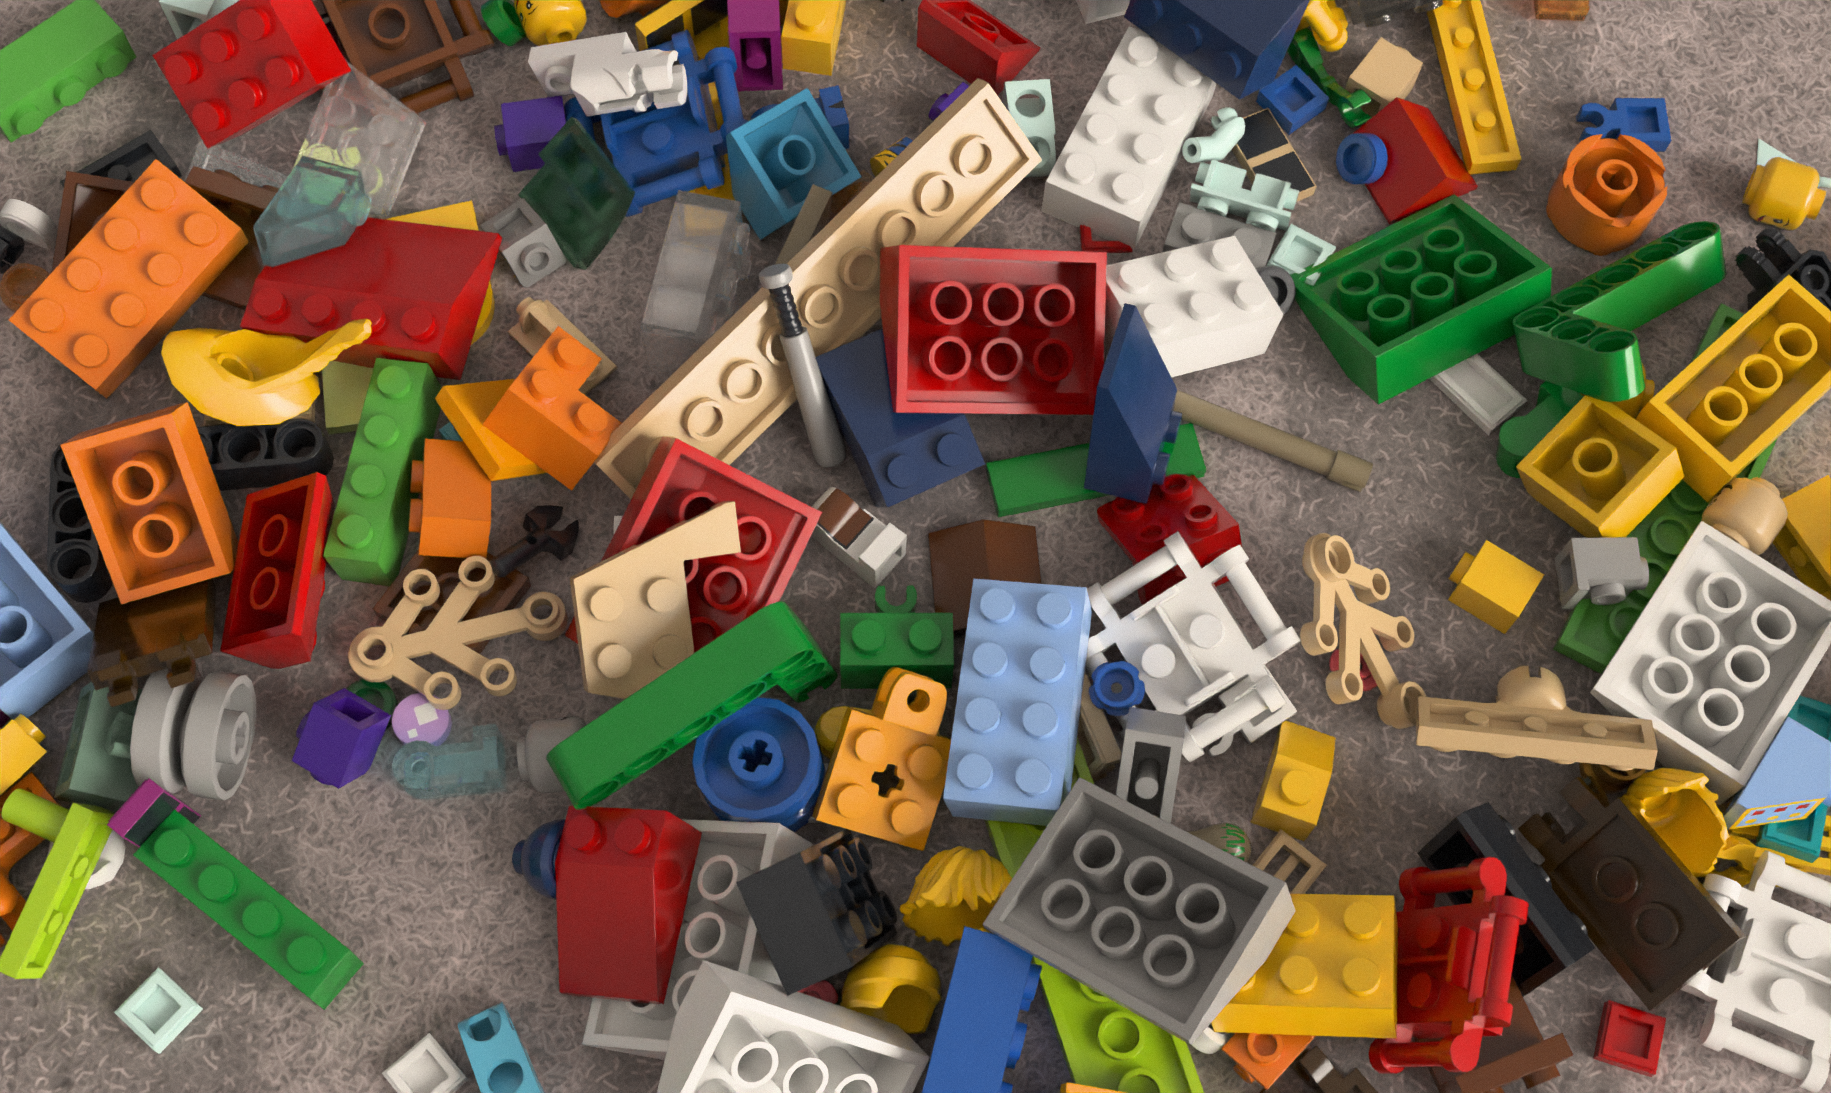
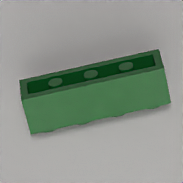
[133,809,364,1010]

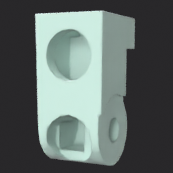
[1001,79,1056,178]

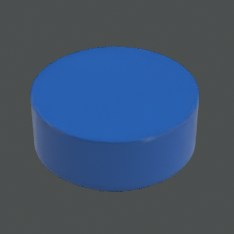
[1336,133,1388,184]

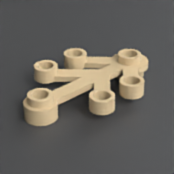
[1300,533,1426,729]
[348,556,568,710]

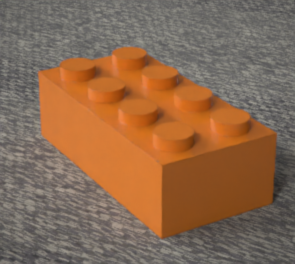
[9,159,249,399]

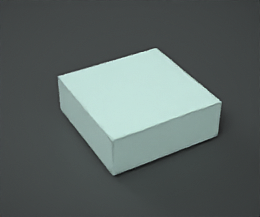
[1267,224,1336,286]
[114,967,203,1054]

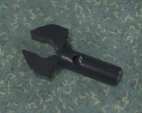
[490,505,579,577]

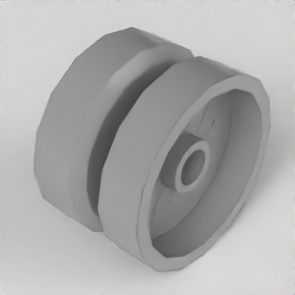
[130,668,256,801]

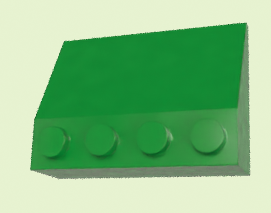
[1290,194,1552,405]

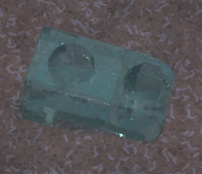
[392,724,507,800]

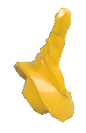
[161,318,372,426]

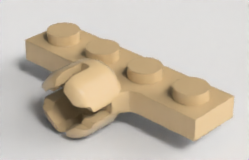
[1416,665,1658,771]

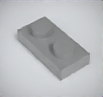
[1162,202,1277,269]

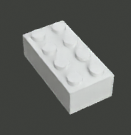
[1041,26,1216,251]

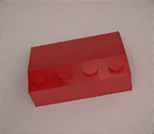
[240,210,502,380]
[880,245,1107,415]
[565,437,822,653]

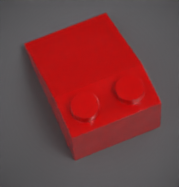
[555,806,702,1005]

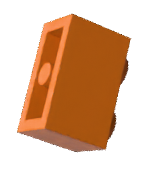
[408,438,491,559]

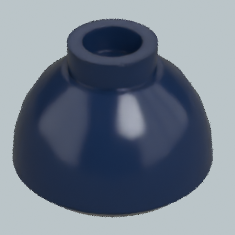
[512,819,565,900]

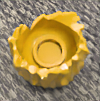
[1622,768,1730,877]
[900,846,1012,947]

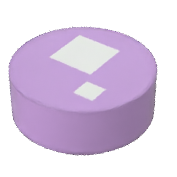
[392,693,452,752]

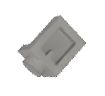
[480,198,566,288]

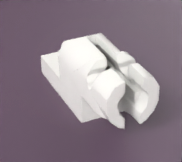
[528,32,687,116]

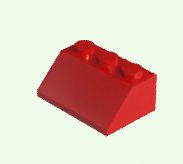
[220,472,335,669]

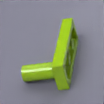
[0,788,115,979]

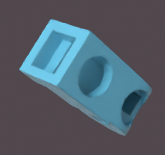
[458,1002,545,1093]

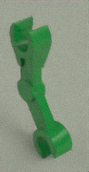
[1287,28,1372,128]

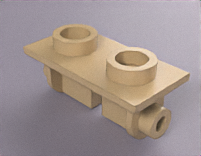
[507,297,617,395]

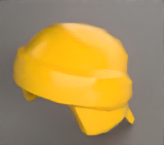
[840,944,942,1034]

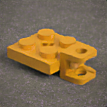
[812,667,951,851]

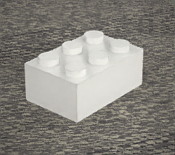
[1104,236,1284,377]

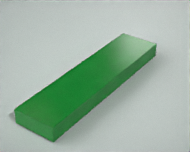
[986,423,1207,518]

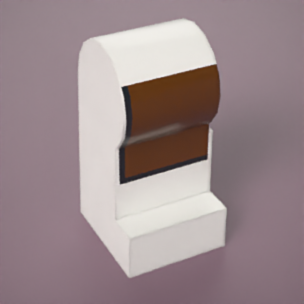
[811,487,907,589]

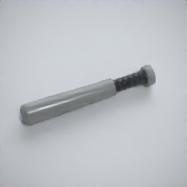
[759,263,846,467]

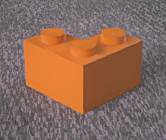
[483,326,622,491]

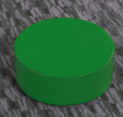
[481,0,526,46]

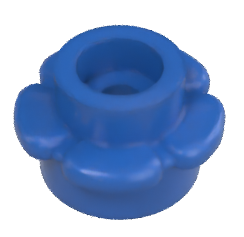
[1089,661,1145,716]

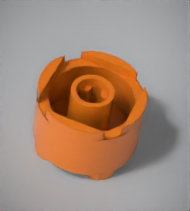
[1546,134,1668,256]

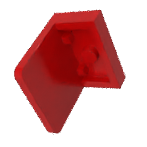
[1097,474,1242,605]

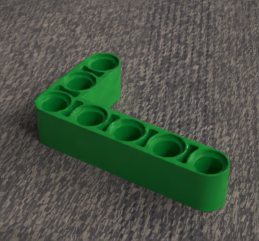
[1512,221,1727,402]
[546,601,838,810]

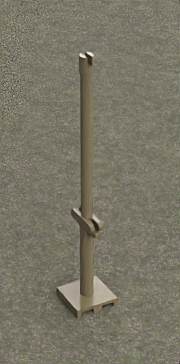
[775,184,1373,492]

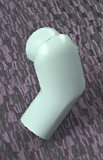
[1182,107,1245,163]

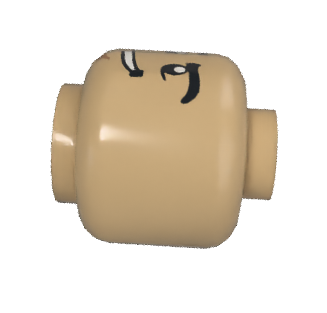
[1701,477,1788,556]

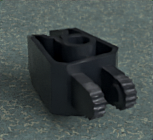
[1735,227,1831,311]

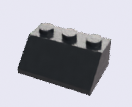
[1417,802,1595,997]

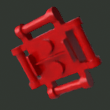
[1369,857,1529,1074]

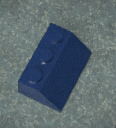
[1124,0,1310,100]

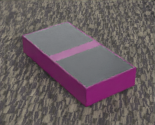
[107,778,201,848]

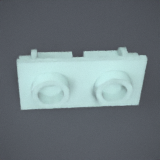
[1190,160,1299,232]

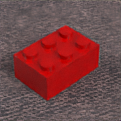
[152,0,351,149]

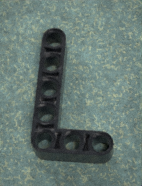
[47,418,334,603]

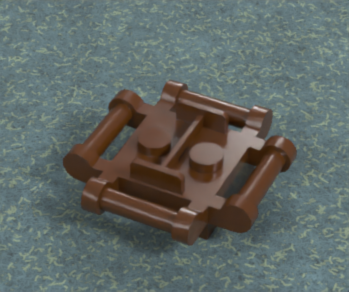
[312,0,495,134]

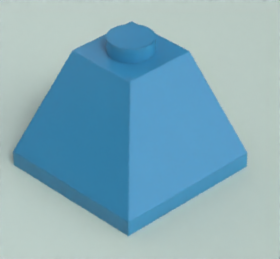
[726,88,862,240]

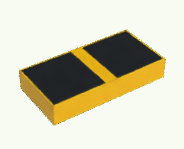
[635,0,728,51]

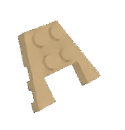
[570,501,741,699]

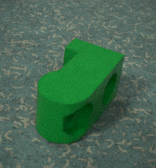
[1496,381,1584,478]

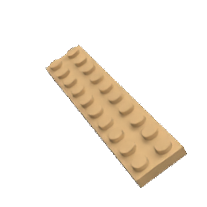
[594,78,1042,499]

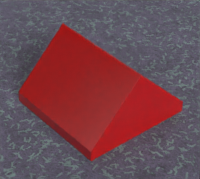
[917,0,1040,96]
[1353,97,1478,225]

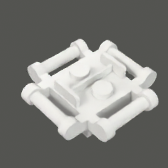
[1085,531,1301,763]
[1680,850,1831,1093]

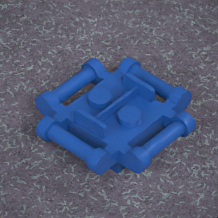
[564,30,749,217]

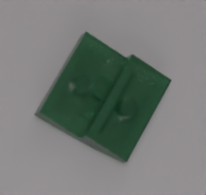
[518,117,635,270]

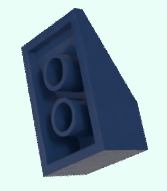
[1084,303,1183,504]
[816,328,985,508]

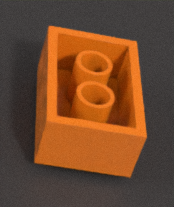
[61,402,239,604]

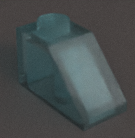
[253,155,370,267]

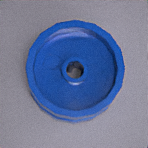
[692,697,826,833]

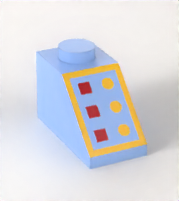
[1723,717,1831,830]

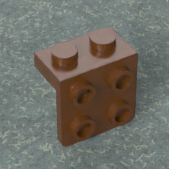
[185,166,300,310]
[1414,976,1573,1093]

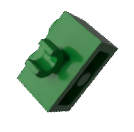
[840,585,954,689]

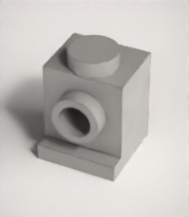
[1555,537,1649,609]

